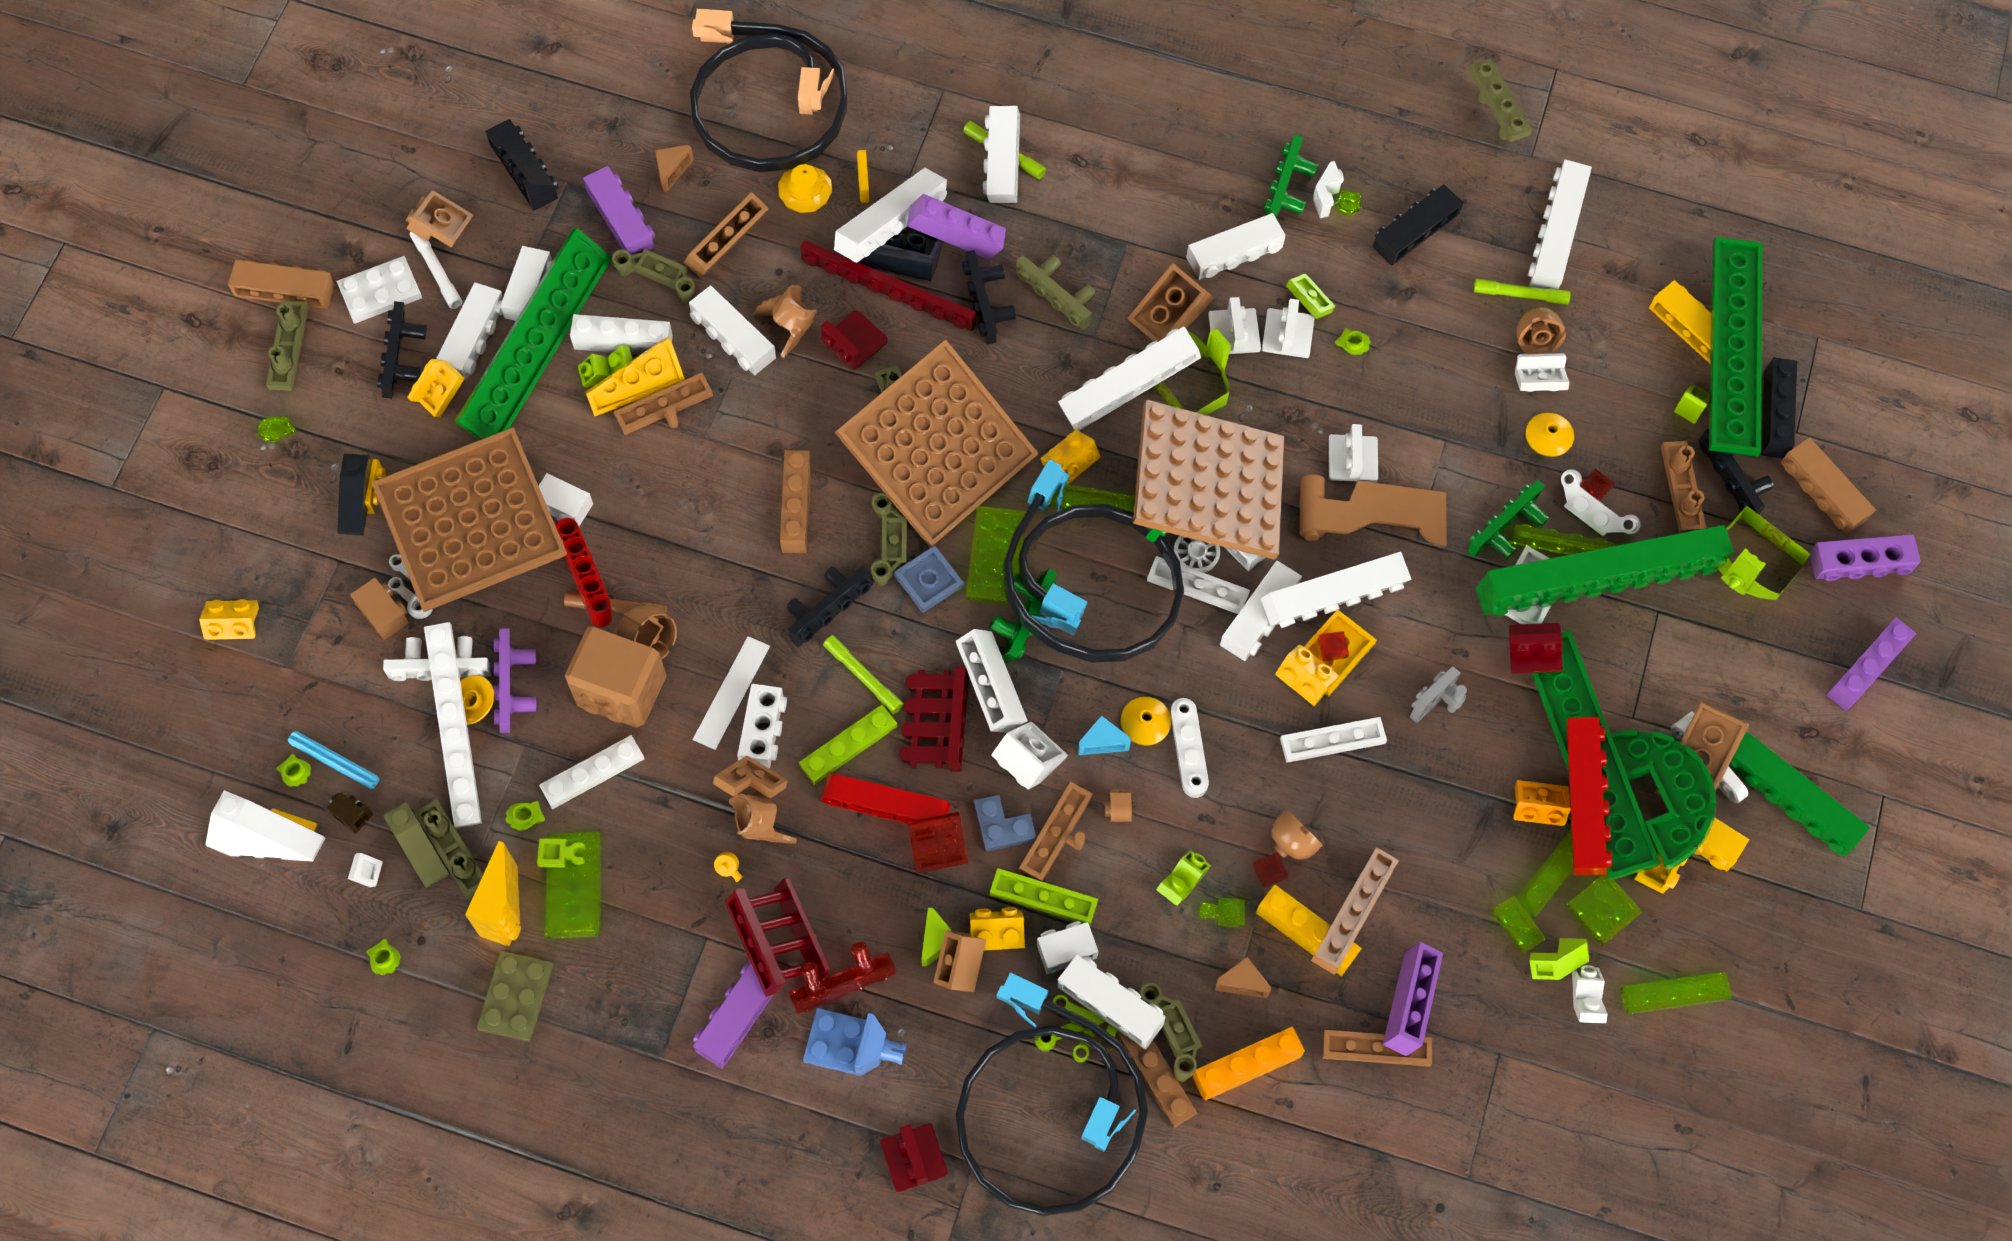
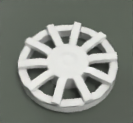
[1174,536,1220,573]

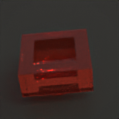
[1580,469,1615,501]
[1318,631,1349,662]
[1253,852,1288,888]

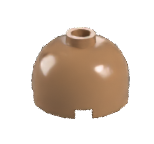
[1516,307,1566,354]
[1271,809,1323,860]

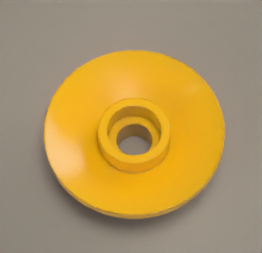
[1525,413,1574,457]
[460,675,494,725]
[1120,697,1172,746]

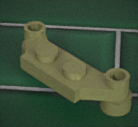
[612,249,695,303]
[871,492,907,586]
[1139,983,1203,1082]

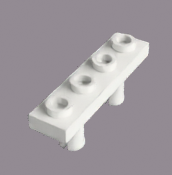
[383,636,492,681]

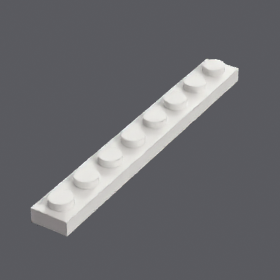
[424,622,482,829]

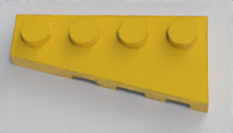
[585,336,685,416]

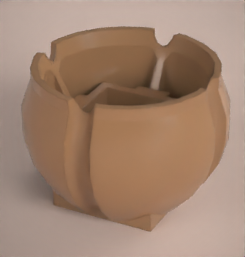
[614,604,677,659]

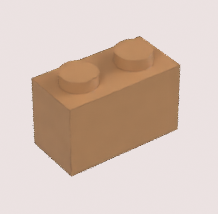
[350,578,409,641]
[933,930,986,992]

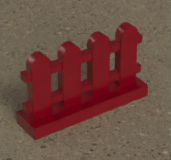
[899,667,969,772]

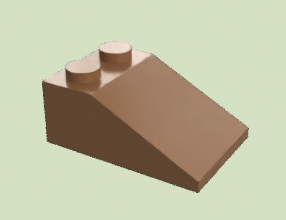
[1127,263,1215,342]

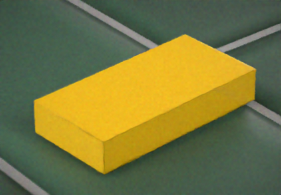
[857,150,870,203]

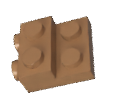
[406,190,474,248]

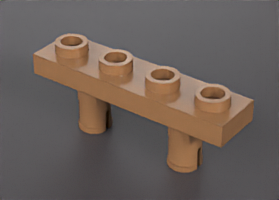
[1661,441,1706,534]

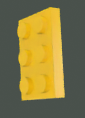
[1304,610,1377,696]

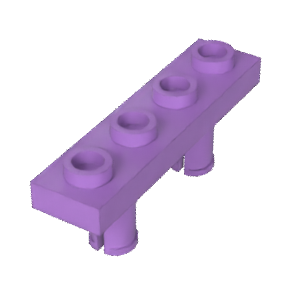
[494,629,536,733]

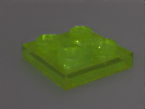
[1566,873,1642,946]

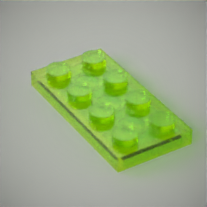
[966,506,1026,605]
[545,832,601,939]

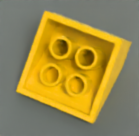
[465,841,521,947]

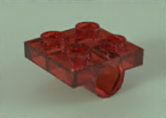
[907,812,968,873]

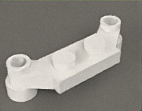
[1561,469,1641,536]

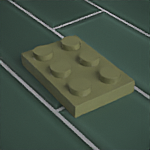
[477,951,554,1042]

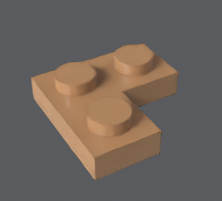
[713,756,788,798]

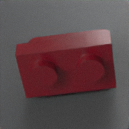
[820,311,888,371]

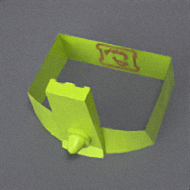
[1155,328,1231,415]
[1718,506,1811,600]

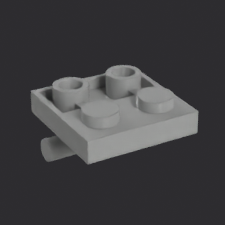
[1410,666,1467,723]

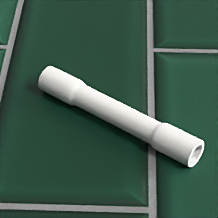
[410,232,463,309]

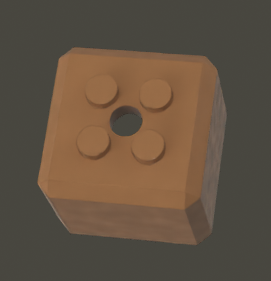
[565,627,667,728]

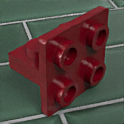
[1509,623,1563,674]
[880,1123,948,1193]

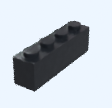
[1373,184,1463,266]
[1761,357,1797,459]

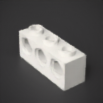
[737,684,787,768]

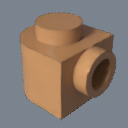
[1105,789,1132,822]

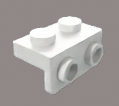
[1515,353,1569,392]

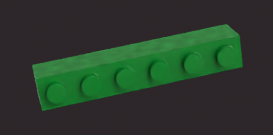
[1729,731,1870,857]

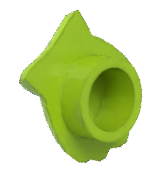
[1335,328,1371,355]
[276,754,311,787]
[506,801,545,831]
[366,938,401,975]

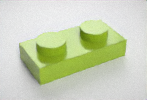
[1286,273,1336,319]

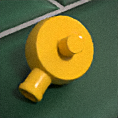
[714,852,743,882]

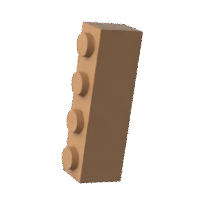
[684,192,769,279]
[228,260,335,309]
[1781,437,1876,535]
[780,450,811,553]

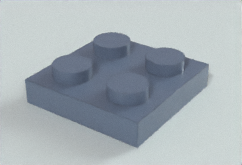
[894,546,964,613]

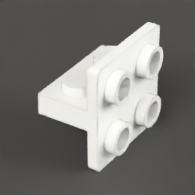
[1208,297,1261,354]
[1262,299,1315,358]
[1328,424,1378,482]

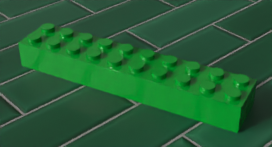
[1475,525,1734,617]

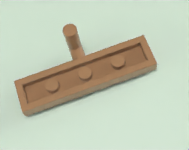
[613,373,713,436]
[1019,782,1093,882]

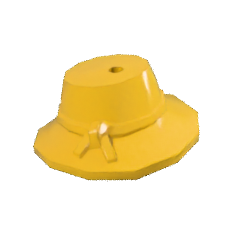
[778,164,832,213]

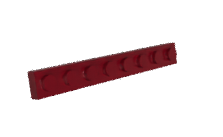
[800,240,976,331]

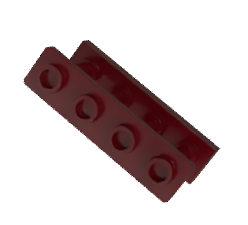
[724,877,830,997]

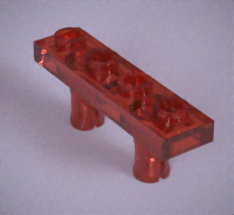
[788,941,897,1014]

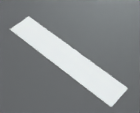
[692,636,770,750]

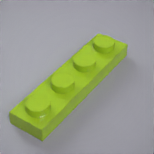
[799,705,898,785]
[989,868,1098,926]

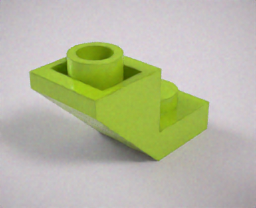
[578,345,633,387]
[1156,850,1211,906]
[1529,938,1589,980]

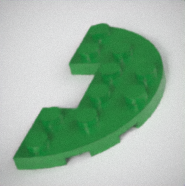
[1611,730,1716,870]

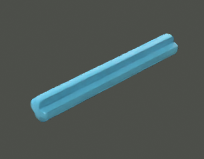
[288,731,380,789]

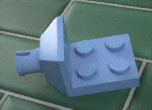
[803,1008,907,1076]

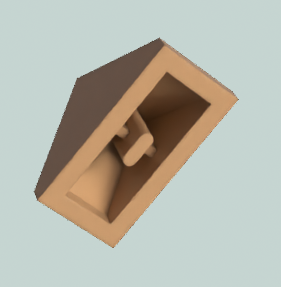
[655,145,694,193]
[1214,957,1271,998]

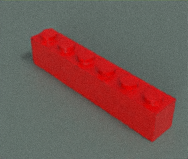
[1567,717,1612,875]

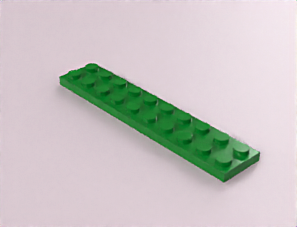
[454,228,612,440]
[1709,237,1763,457]
[1531,630,1660,881]

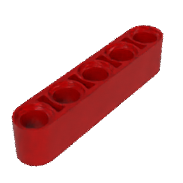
[556,518,613,627]
[821,774,950,831]

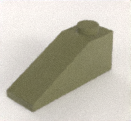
[383,802,450,889]

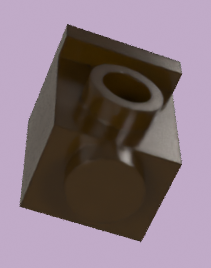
[326,792,373,834]

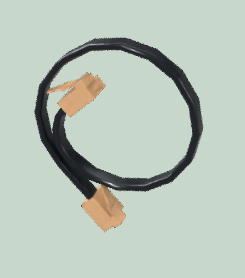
[690,9,848,172]

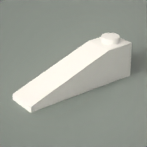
[206,790,326,861]

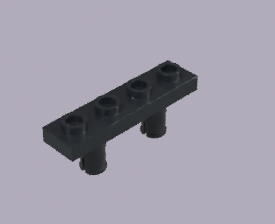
[962,250,1016,345]
[377,301,427,399]
[1698,429,1774,514]
[787,566,873,648]

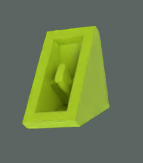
[1674,383,1710,424]
[921,908,951,967]

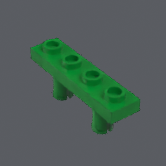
[1263,134,1318,217]
[1467,480,1550,559]
[989,568,1058,663]

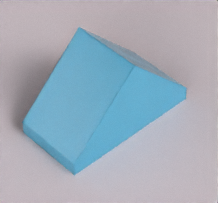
[1078,716,1131,756]

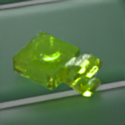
[1199,898,1245,928]

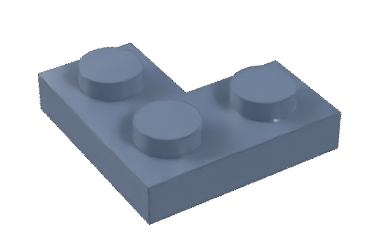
[974,795,1036,852]

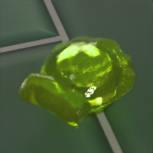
[1335,189,1362,215]
[257,415,295,442]

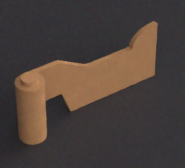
[1299,475,1447,547]

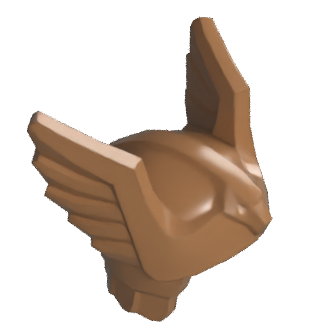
[752,285,817,359]
[729,789,797,844]

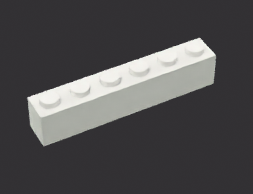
[1528,160,1592,289]
[834,168,947,263]
[1058,327,1201,431]
[1261,552,1412,628]

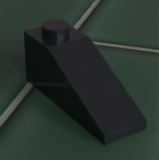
[337,454,372,536]

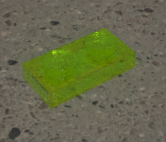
[1491,895,1546,955]

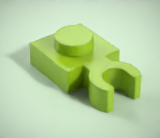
[537,838,586,867]

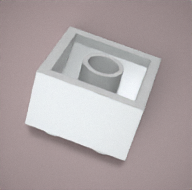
[991,721,1068,790]

